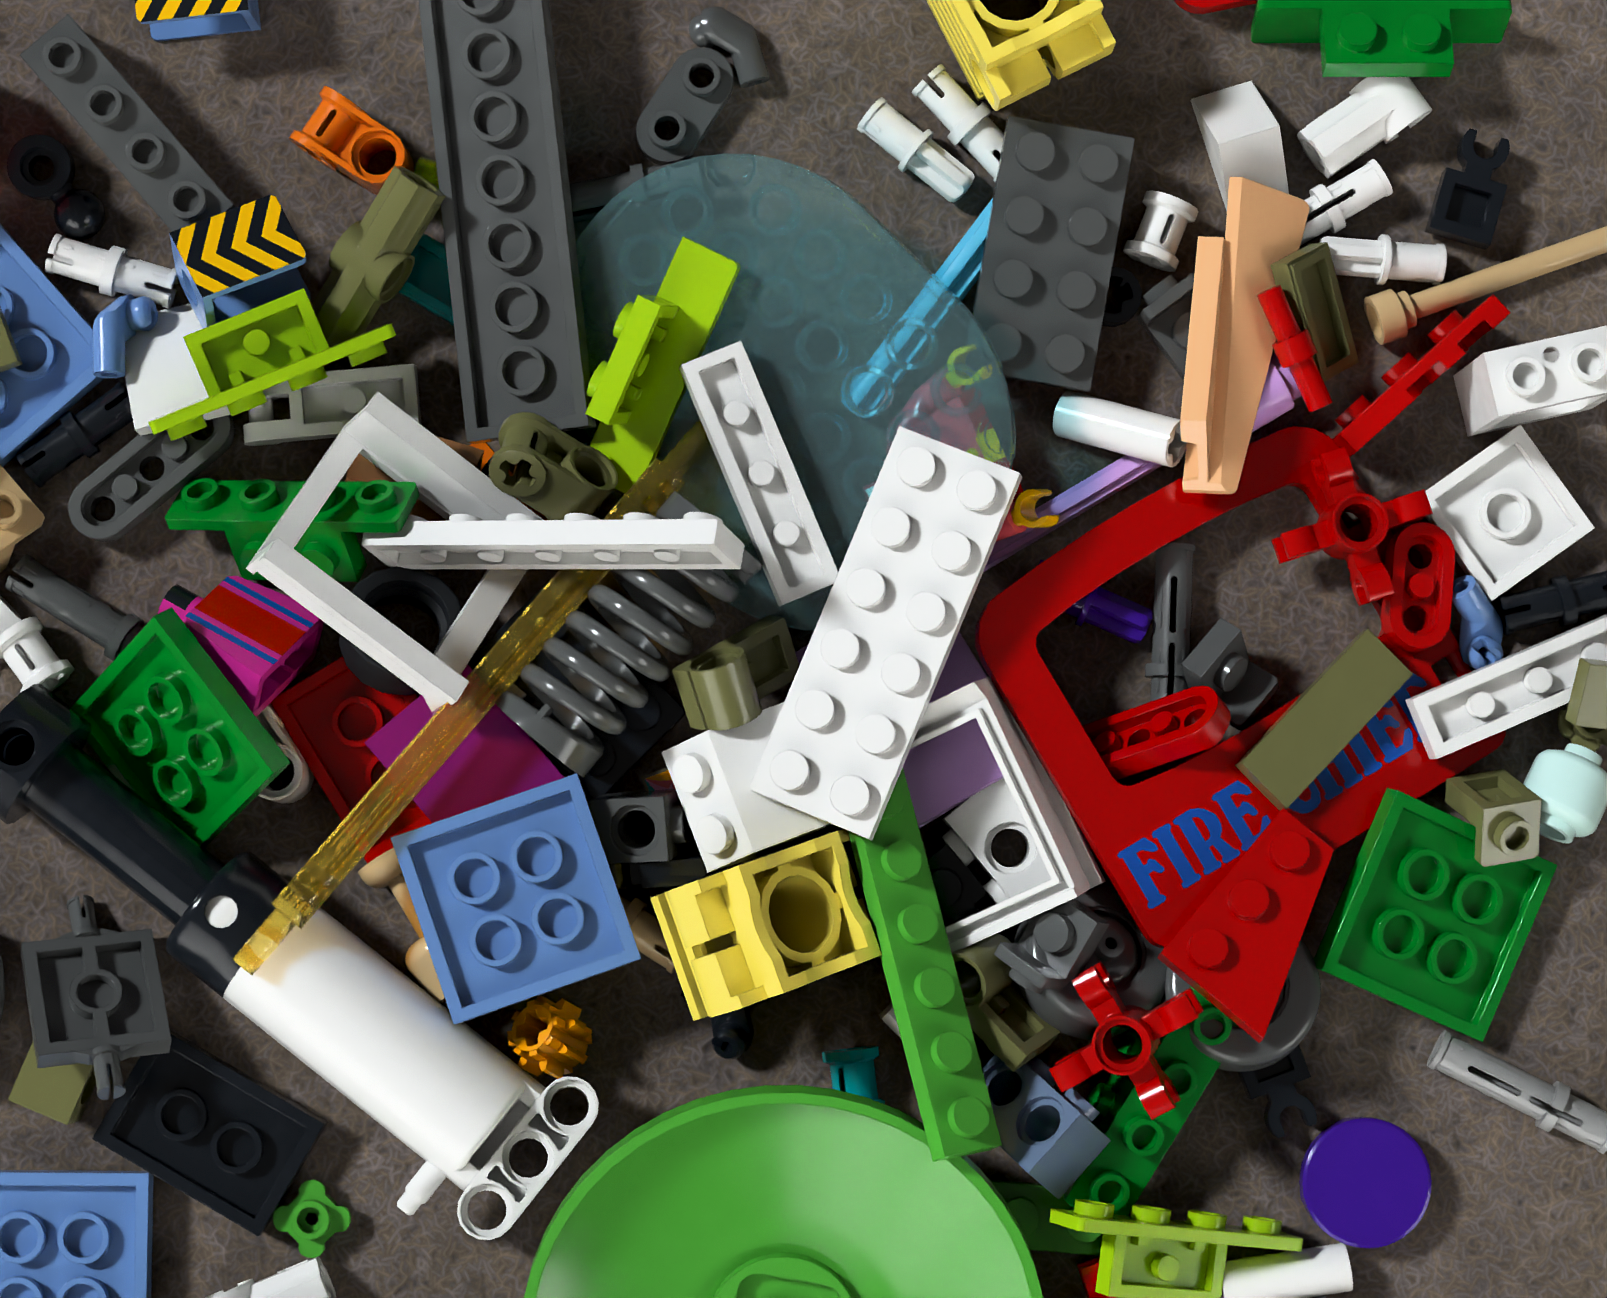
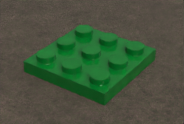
[71,607,291,848]
[1314,788,1558,1042]

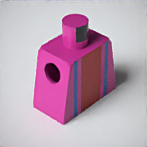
[158,576,324,717]

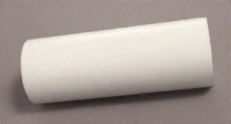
[1053,390,1187,467]
[1221,1243,1353,1298]

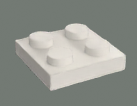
[1425,425,1595,602]

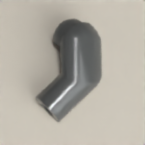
[689,7,770,88]

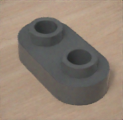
[636,48,734,165]

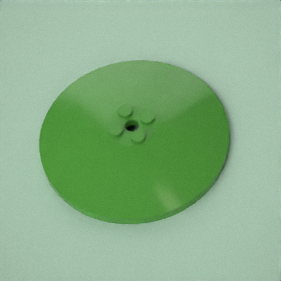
[524,1085,1043,1298]

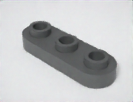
[68,415,235,542]

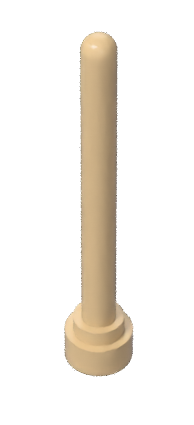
[1364,226,1607,345]

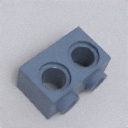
[982,1055,1111,1199]

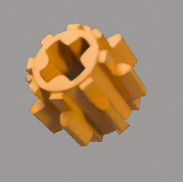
[507,995,592,1079]

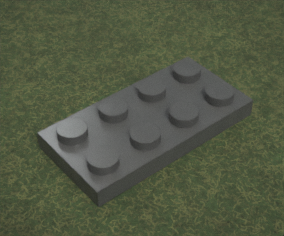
[967,116,1135,393]

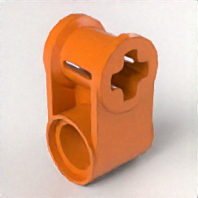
[289,86,414,195]

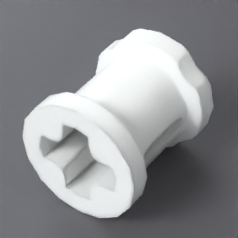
[1123,190,1199,272]
[0,616,74,693]

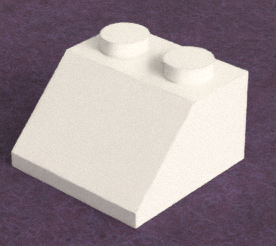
[662,702,832,873]

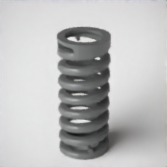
[495,491,763,777]

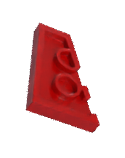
[1332,294,1511,457]

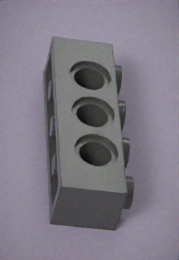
[20,14,236,231]

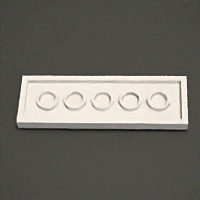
[748,426,1022,841]

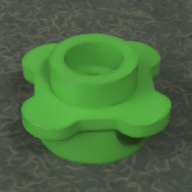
[273,1179,351,1258]

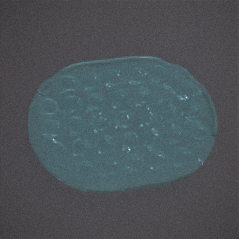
[566,153,1016,630]

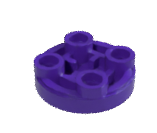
[1299,1117,1432,1248]

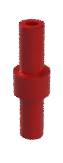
[1257,285,1333,412]

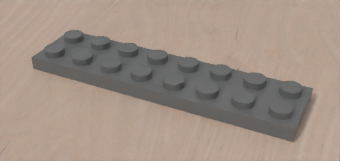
[418,0,596,444]

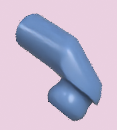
[93,294,158,378]
[1452,575,1503,670]

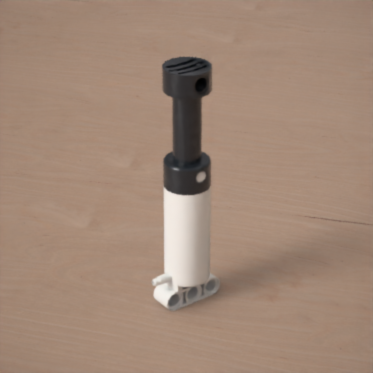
[0,684,599,1240]

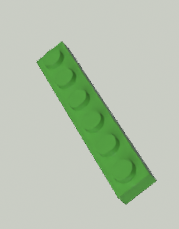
[848,768,1002,1162]

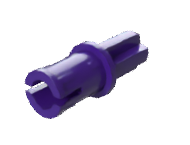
[1038,559,1153,644]

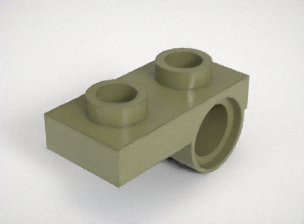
[672,615,799,731]
[952,933,1060,1072]

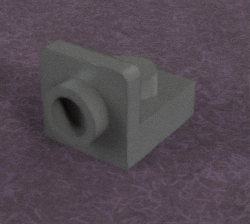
[1137,273,1194,379]
[1181,618,1279,730]
[994,898,1109,994]

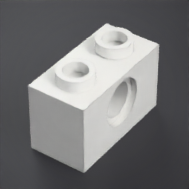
[942,777,1051,904]

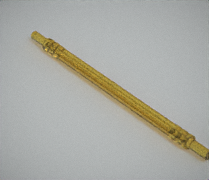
[232,418,710,976]

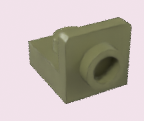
[1445,769,1542,867]

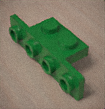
[1251,0,1512,77]
[165,478,420,582]
[1063,986,1239,1215]

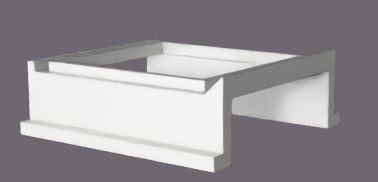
[246,392,543,712]
[848,676,1105,952]

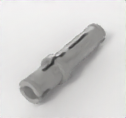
[1427,1030,1607,1154]

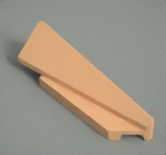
[1180,177,1310,494]

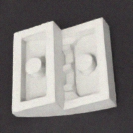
[125,304,265,436]

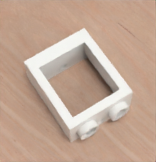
[1453,326,1607,436]

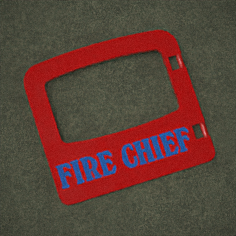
[975,426,1506,948]

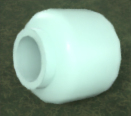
[1523,743,1607,844]

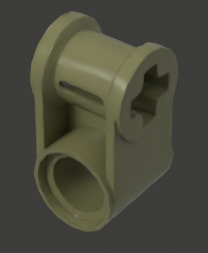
[489,412,618,520]

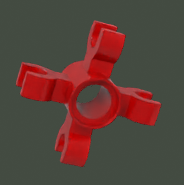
[1271,447,1433,606]
[1049,961,1204,1120]

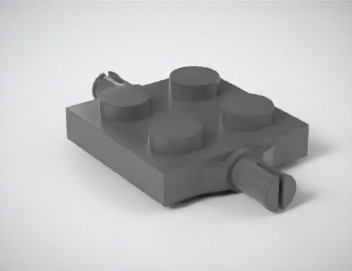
[21,895,171,1100]

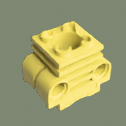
[926,0,1116,111]
[650,829,882,1021]

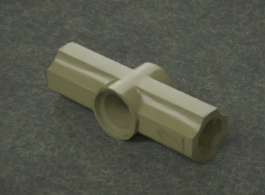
[312,166,446,357]

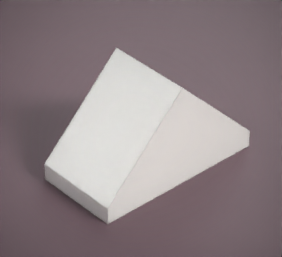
[1191,80,1289,211]

